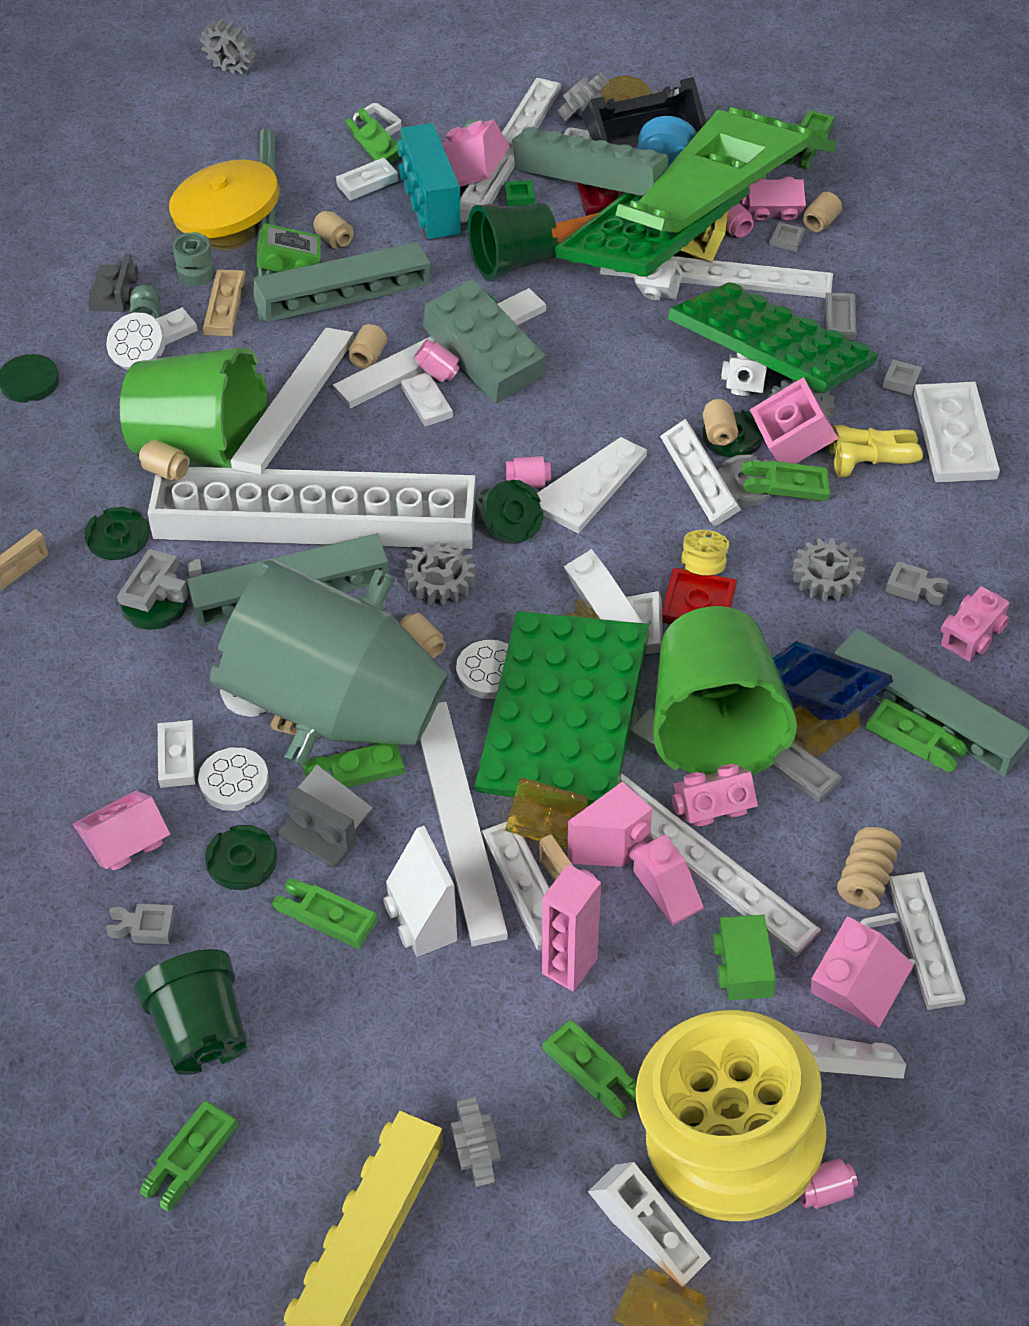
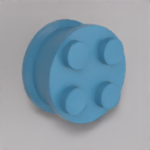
[636,116,697,166]

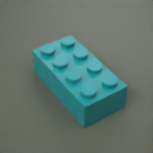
[397,123,461,239]

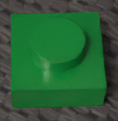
[504,180,535,206]

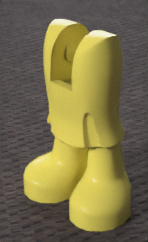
[828,425,923,478]

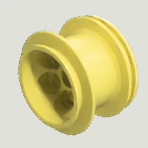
[636,1010,826,1221]

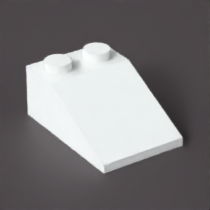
[383,826,457,957]

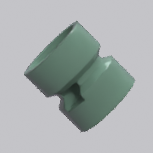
[172,232,215,286]

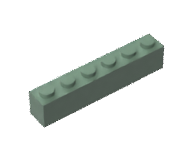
[512,127,669,196]
[253,242,431,322]
[187,533,389,627]
[830,628,1029,777]

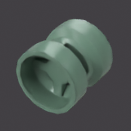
[129,285,160,319]

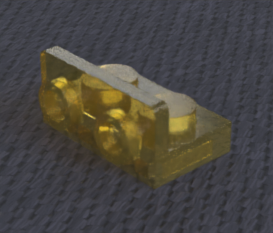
[794,687,861,758]
[505,778,588,849]
[613,1267,714,1326]

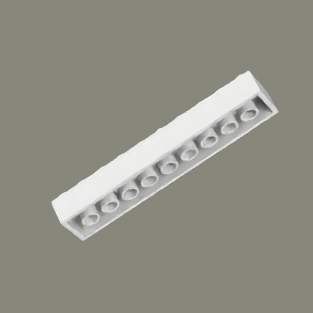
[148,467,476,549]

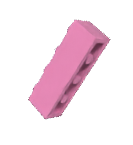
[542,864,601,992]

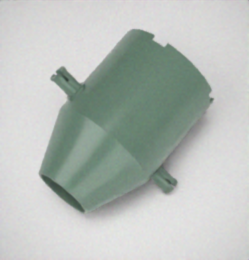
[210,559,448,767]

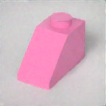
[633,834,704,926]

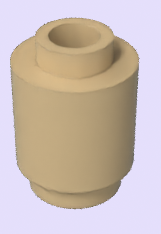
[803,192,842,232]
[313,211,354,249]
[349,324,387,369]
[703,399,738,445]
[139,439,190,480]
[400,613,446,659]

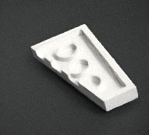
[537,437,647,534]
[793,1030,906,1079]

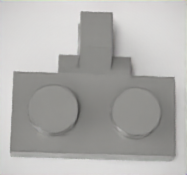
[117,549,190,612]

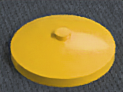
[169,159,280,238]

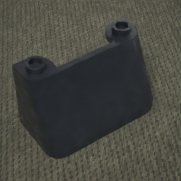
[582,77,706,148]

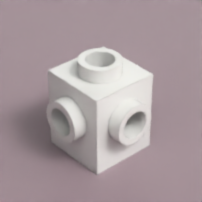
[635,260,683,300]
[721,353,767,396]

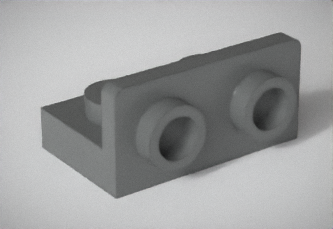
[88,254,138,312]
[279,787,357,868]

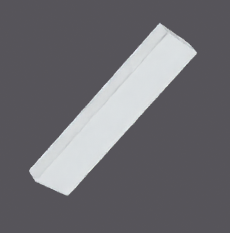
[660,419,741,526]
[481,819,549,951]
[888,872,966,1010]

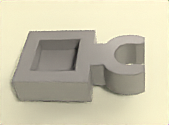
[885,561,949,605]
[106,904,175,945]

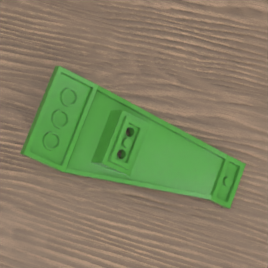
[616,107,838,233]

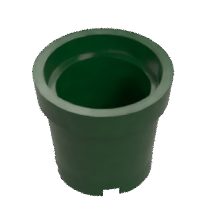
[468,203,558,281]
[134,949,247,1075]

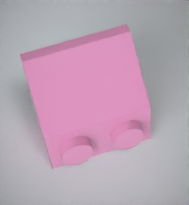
[442,119,510,187]
[750,377,839,464]
[567,781,652,867]
[72,790,171,870]
[811,916,914,1029]

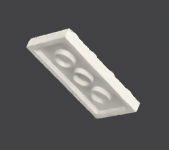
[913,382,1000,483]

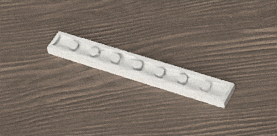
[460,78,561,212]
[600,256,833,298]
[333,288,546,409]
[231,327,354,475]
[420,702,508,947]
[619,773,821,957]

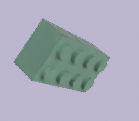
[423,278,546,404]

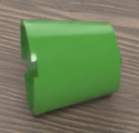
[120,348,268,468]
[653,606,797,775]

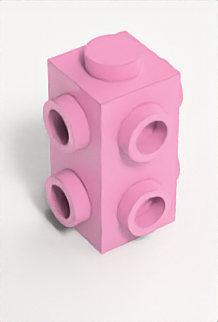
[739,177,806,221]
[941,586,1010,662]
[672,764,758,826]

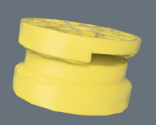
[681,530,729,576]

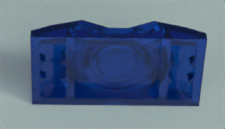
[773,641,893,720]

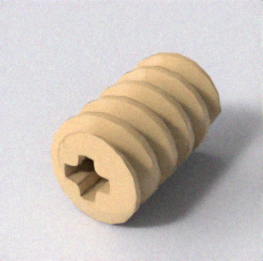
[837,827,901,909]

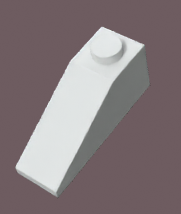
[564,549,643,623]
[588,1162,711,1287]

